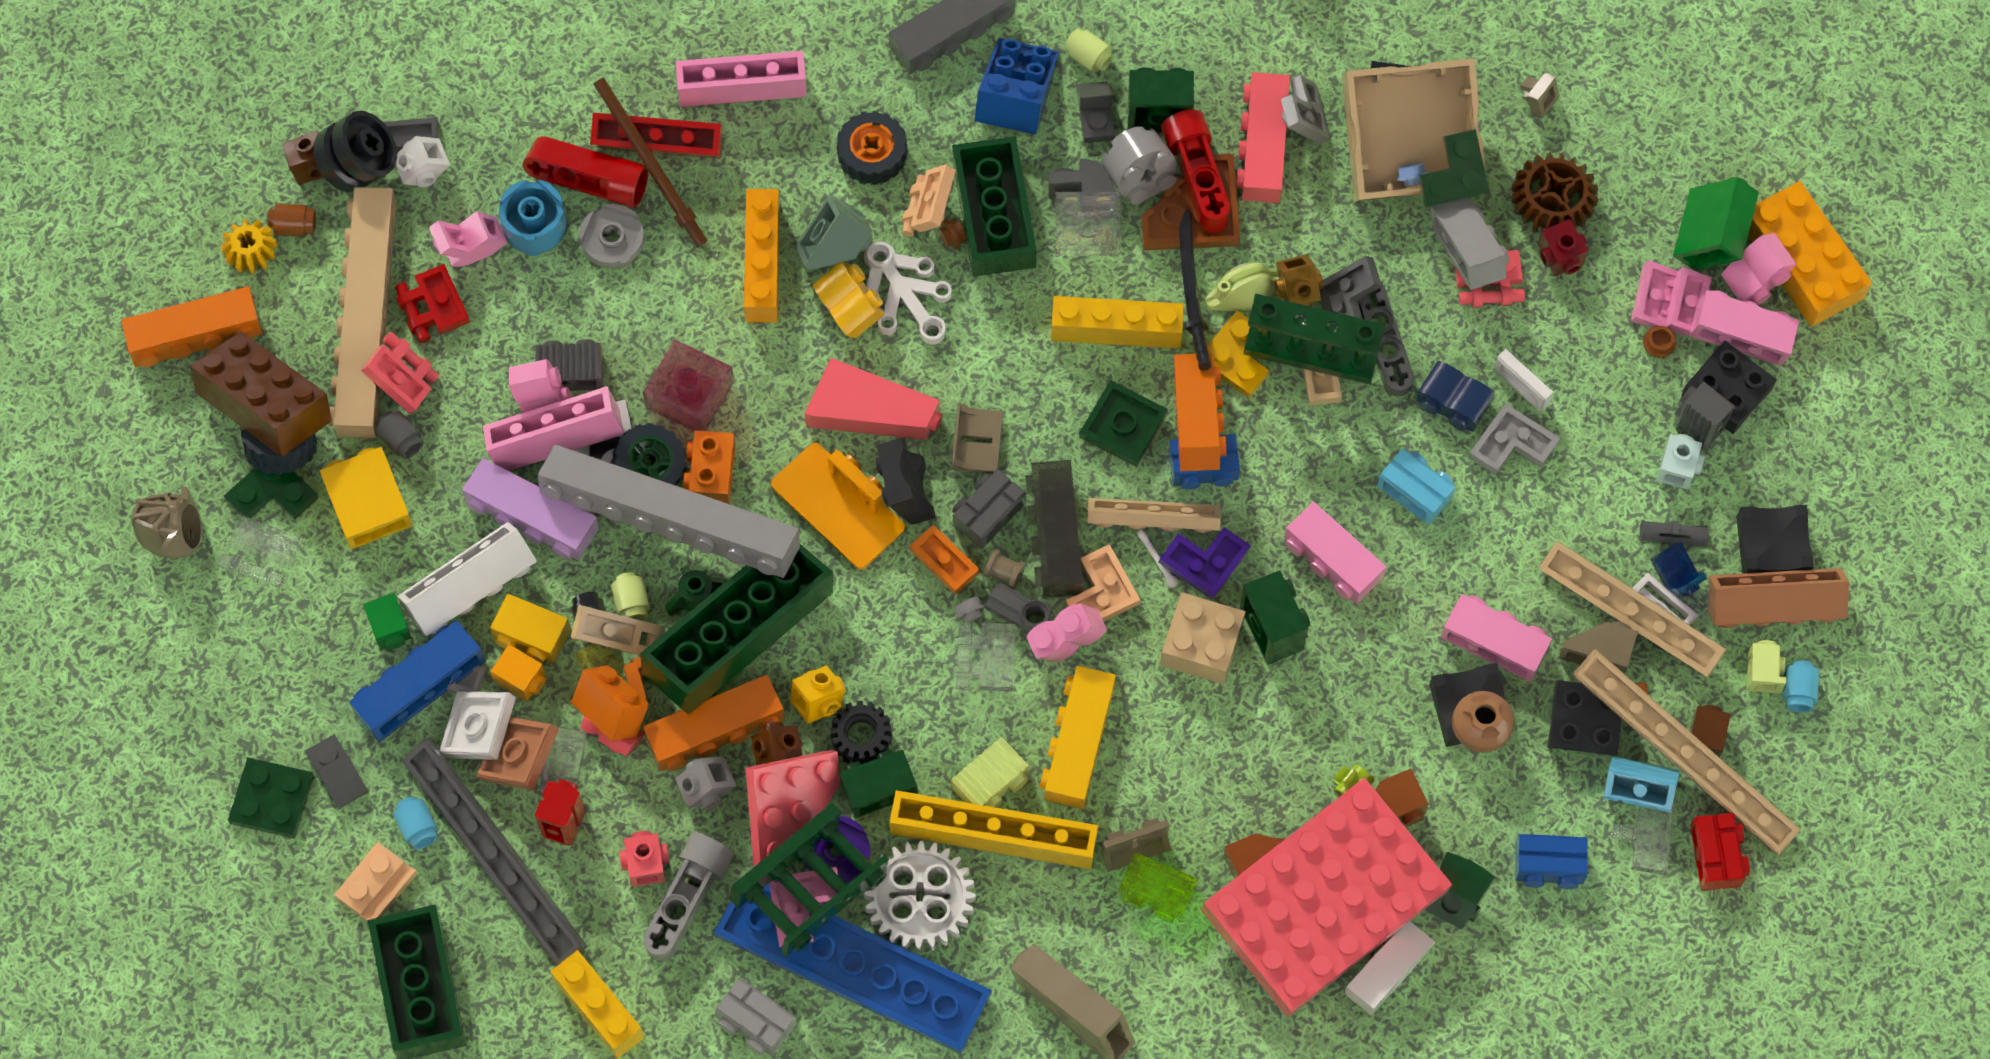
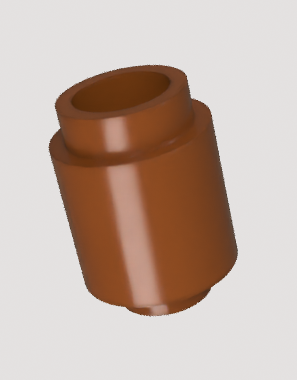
[267,203,316,237]

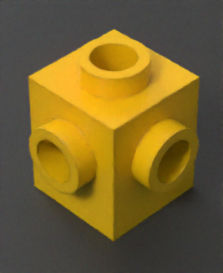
[790,665,846,724]

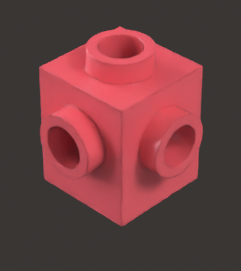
[619,831,670,887]

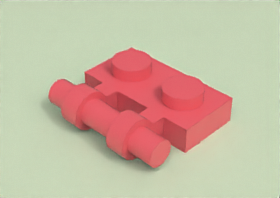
[1455,250,1525,308]
[361,331,439,414]

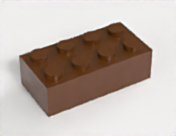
[190,331,332,457]

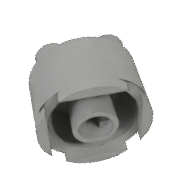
[1102,127,1177,204]

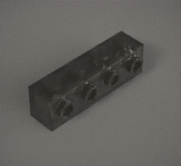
[1025,460,1083,598]

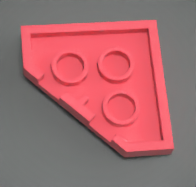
[745,750,840,867]

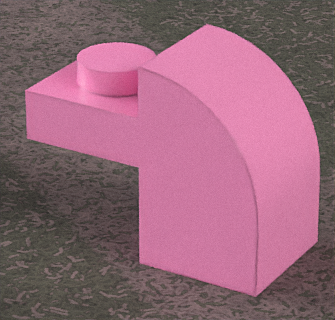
[429,211,508,267]

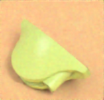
[1204,262,1279,312]

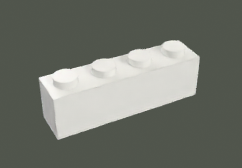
[397,522,537,636]

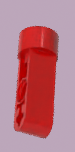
[1161,110,1230,233]
[522,136,649,209]

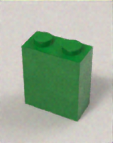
[1673,177,1759,271]

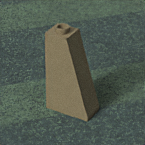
[1010,943,1136,1059]

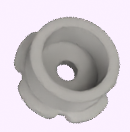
[954,596,985,624]

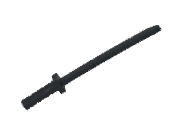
[1179,210,1211,370]

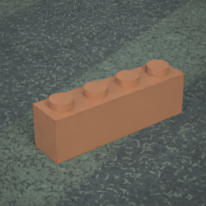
[1708,568,1849,628]

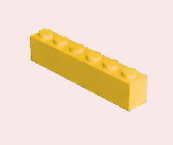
[889,790,1098,869]

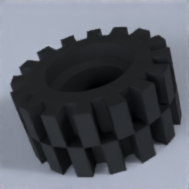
[831,701,892,763]

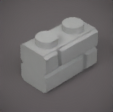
[715,978,797,1056]

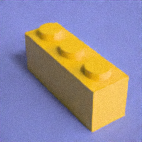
[550,950,645,1059]

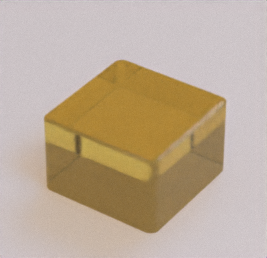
[575,644,621,674]

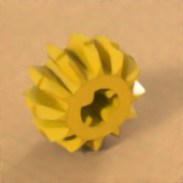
[221,218,277,275]

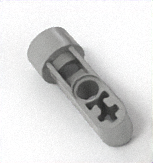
[644,832,735,961]

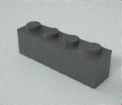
[888,0,1015,74]

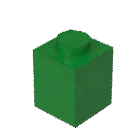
[363,593,411,650]

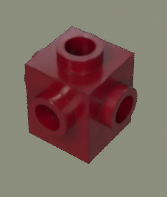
[1538,219,1589,277]

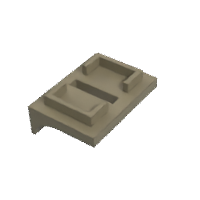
[951,402,1003,474]
[1101,818,1172,872]

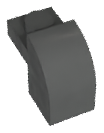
[1048,159,1115,218]

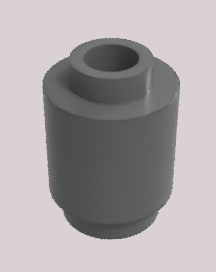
[375,411,424,459]

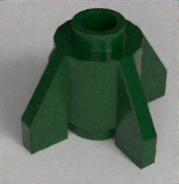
[665,566,727,616]

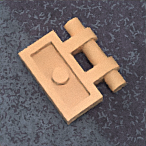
[901,164,956,237]

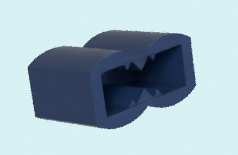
[1417,361,1495,432]

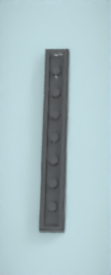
[401,738,588,966]

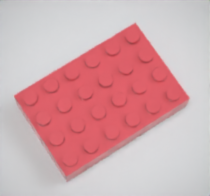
[1201,777,1452,1018]

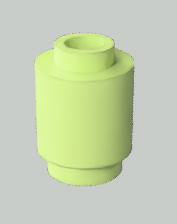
[1064,28,1113,73]
[611,572,650,621]

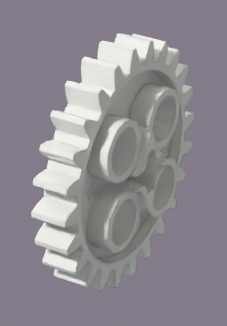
[864,841,976,952]

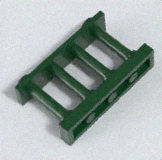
[1243,294,1385,385]
[729,802,889,957]

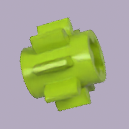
[1333,764,1375,798]

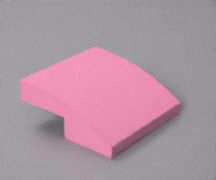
[1631,260,1712,336]

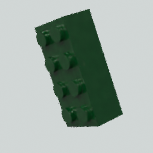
[952,136,1037,277]
[368,904,467,1059]

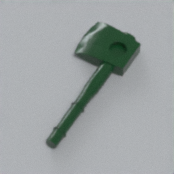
[1425,852,1495,929]

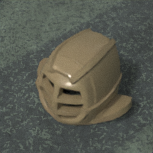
[131,487,202,560]

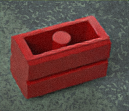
[535,780,586,846]
[1690,813,1750,891]

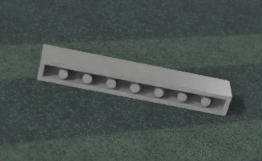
[538,444,800,578]

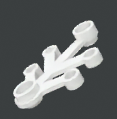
[864,242,952,345]

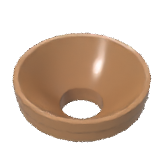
[1452,691,1514,752]

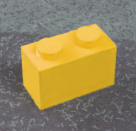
[490,593,571,664]

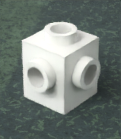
[396,136,450,187]

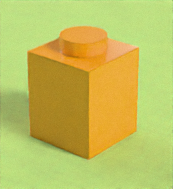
[490,645,546,701]

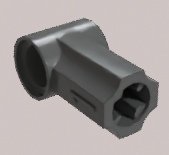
[985,583,1051,636]

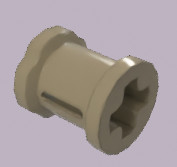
[983,549,1026,590]

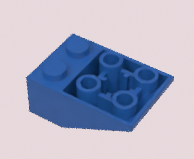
[974,38,1060,135]

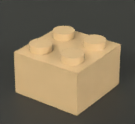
[1160,592,1246,684]

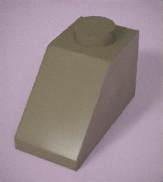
[1559,622,1638,674]

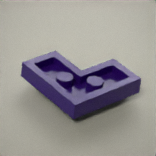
[1158,527,1251,600]

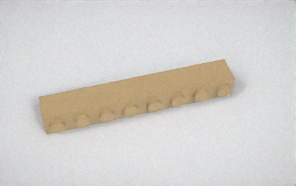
[329,187,397,438]

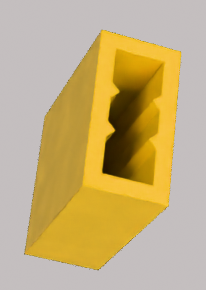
[319,446,413,550]

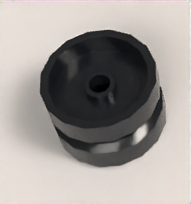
[314,110,397,193]

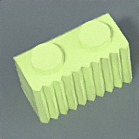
[951,737,1029,808]

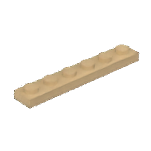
[1539,541,1727,677]

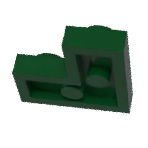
[1418,129,1489,207]
[224,468,319,521]

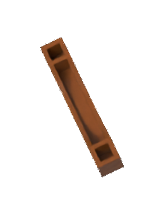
[1224,768,1428,879]

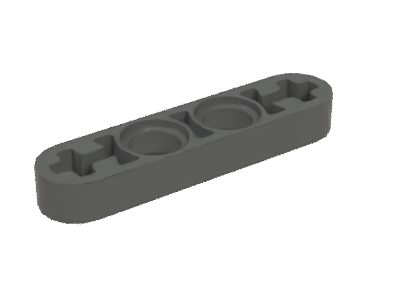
[1357,282,1414,396]

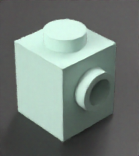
[1656,434,1705,490]

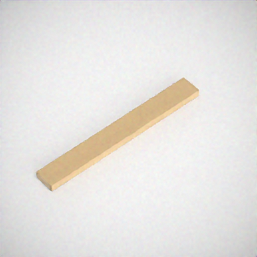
[1572,649,1801,855]

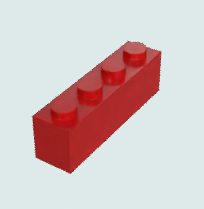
[590,112,723,159]

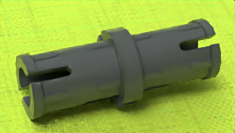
[1639,520,1709,547]

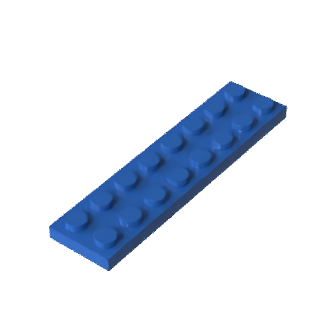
[714,873,992,1054]

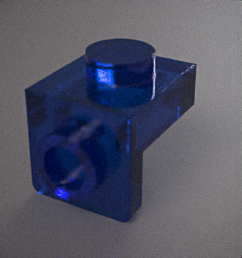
[1650,542,1707,597]

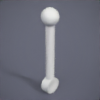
[1136,529,1178,588]

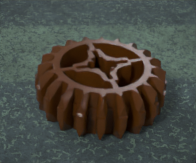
[1511,152,1598,232]

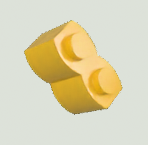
[812,262,885,338]

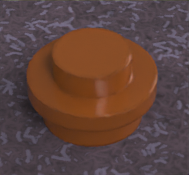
[938,218,966,250]
[1643,326,1676,358]

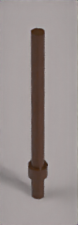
[593,77,708,248]

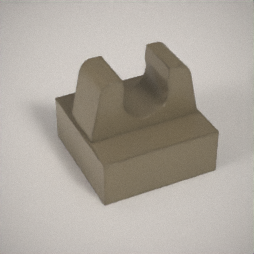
[1520,73,1560,119]

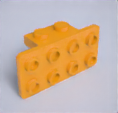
[771,443,905,570]

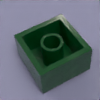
[1127,67,1194,133]
[1240,570,1310,665]

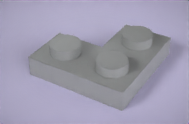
[1281,75,1331,144]
[1468,403,1560,475]

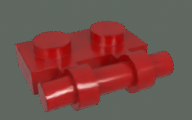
[394,264,470,343]

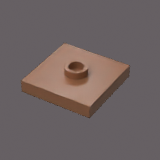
[476,717,559,790]

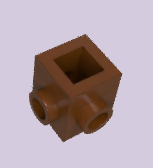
[282,130,324,185]
[751,722,803,765]

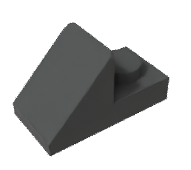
[1076,82,1115,143]
[305,734,368,809]

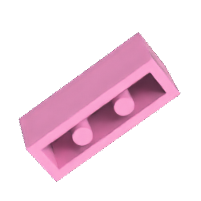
[1689,290,1799,366]
[1284,501,1387,604]
[1441,594,1552,682]

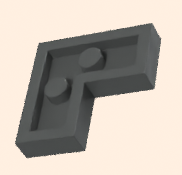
[1319,256,1382,319]

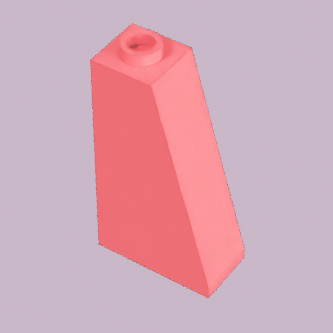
[804,358,943,440]

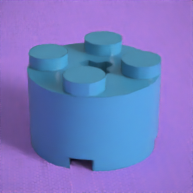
[499,180,567,256]

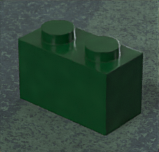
[839,750,918,819]

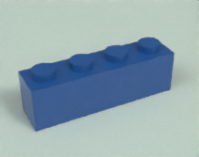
[349,620,486,743]

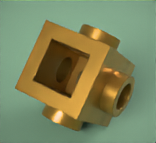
[1274,254,1324,306]

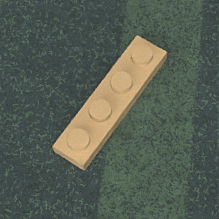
[1087,498,1221,533]

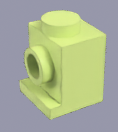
[1747,640,1786,694]

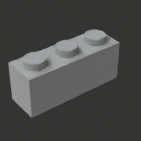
[1431,197,1509,290]

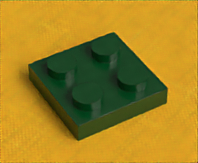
[1079,380,1168,467]
[228,757,314,839]

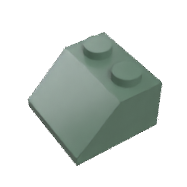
[795,194,872,270]

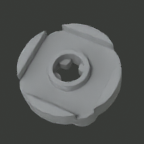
[579,204,645,268]

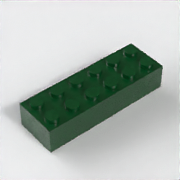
[640,544,833,715]

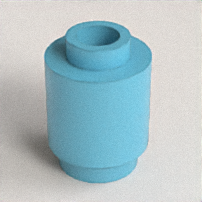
[1783,660,1820,713]
[393,797,438,850]

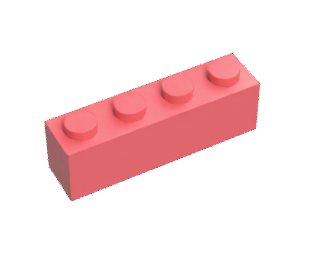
[1236,72,1290,203]

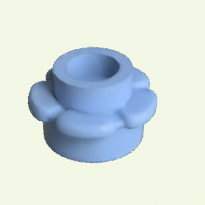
[1397,162,1428,186]

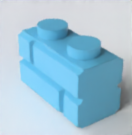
[1377,448,1456,525]
[1603,756,1680,813]

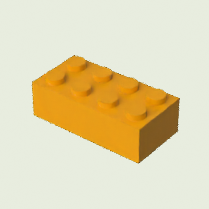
[1748,181,1872,327]

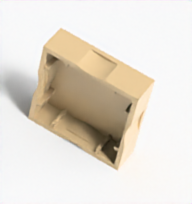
[1342,58,1486,201]

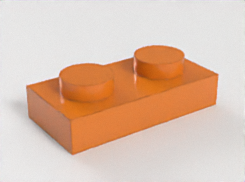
[909,524,979,595]

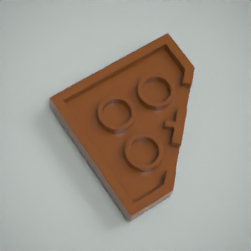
[1141,154,1240,251]

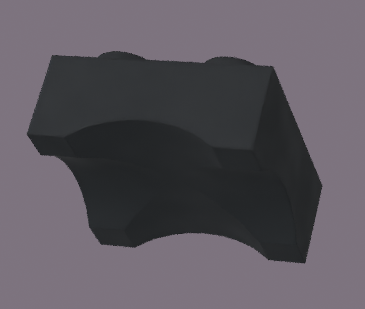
[1681,340,1777,435]
[876,437,936,524]
[1736,505,1814,574]
[1429,663,1506,747]
[1547,680,1622,756]

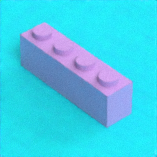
[462,458,599,561]

